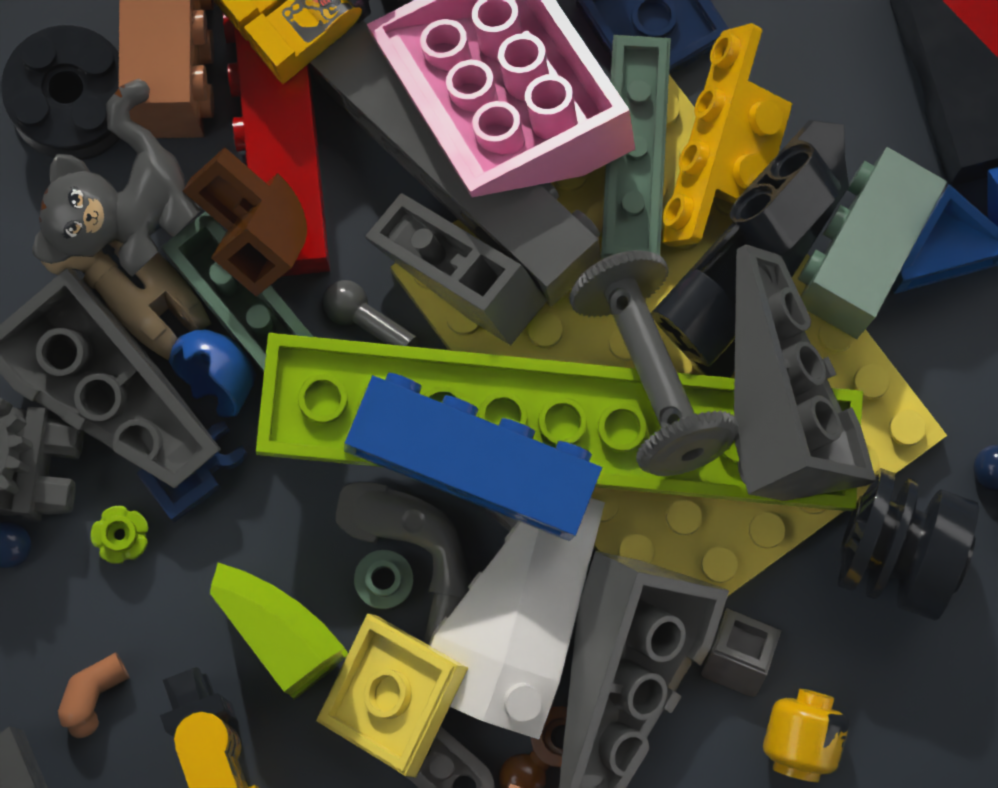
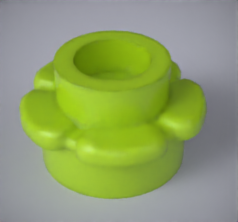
[90,506,149,564]

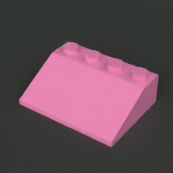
[367,0,635,198]

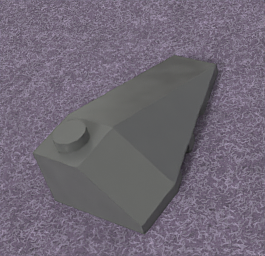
[559,551,729,788]

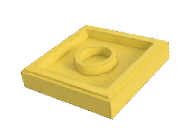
[316,613,468,778]

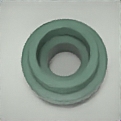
[354,550,414,610]

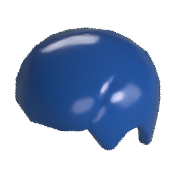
[169,330,256,418]

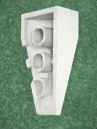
[429,498,605,739]

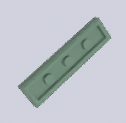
[601,35,671,260]

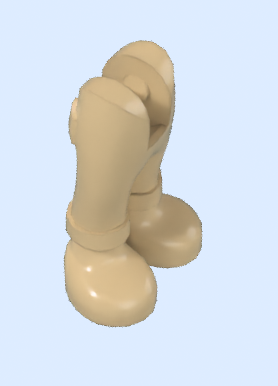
[41,241,212,360]

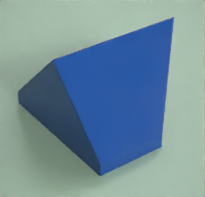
[892,184,998,294]

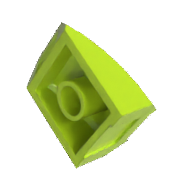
[210,562,348,700]

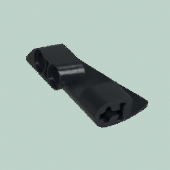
[651,120,849,378]

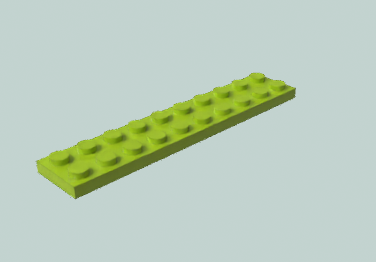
[256,333,863,511]

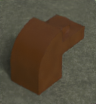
[182,147,307,297]

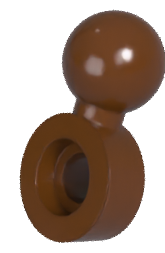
[499,706,567,788]

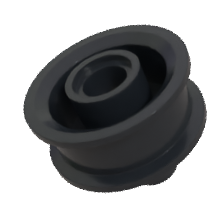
[1,25,120,160]

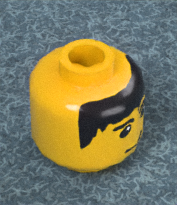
[763,689,849,782]

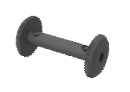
[569,250,739,476]

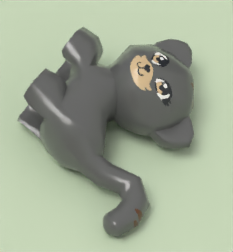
[32,79,200,277]

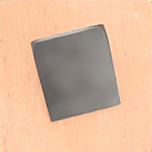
[701,608,782,697]

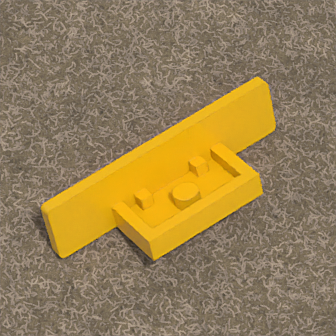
[661,23,793,247]

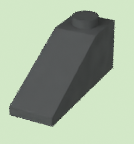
[365,193,547,346]

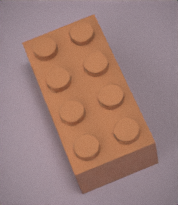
[119,0,214,138]

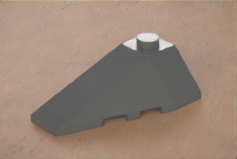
[734,245,876,501]
[0,268,221,488]

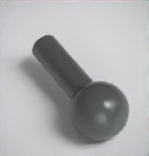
[322,280,419,347]

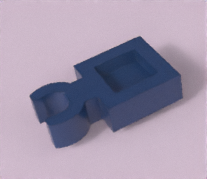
[137,422,248,522]

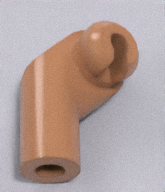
[58,652,130,738]

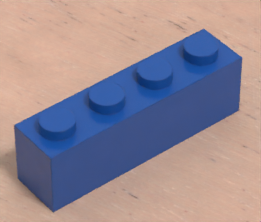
[344,373,602,541]

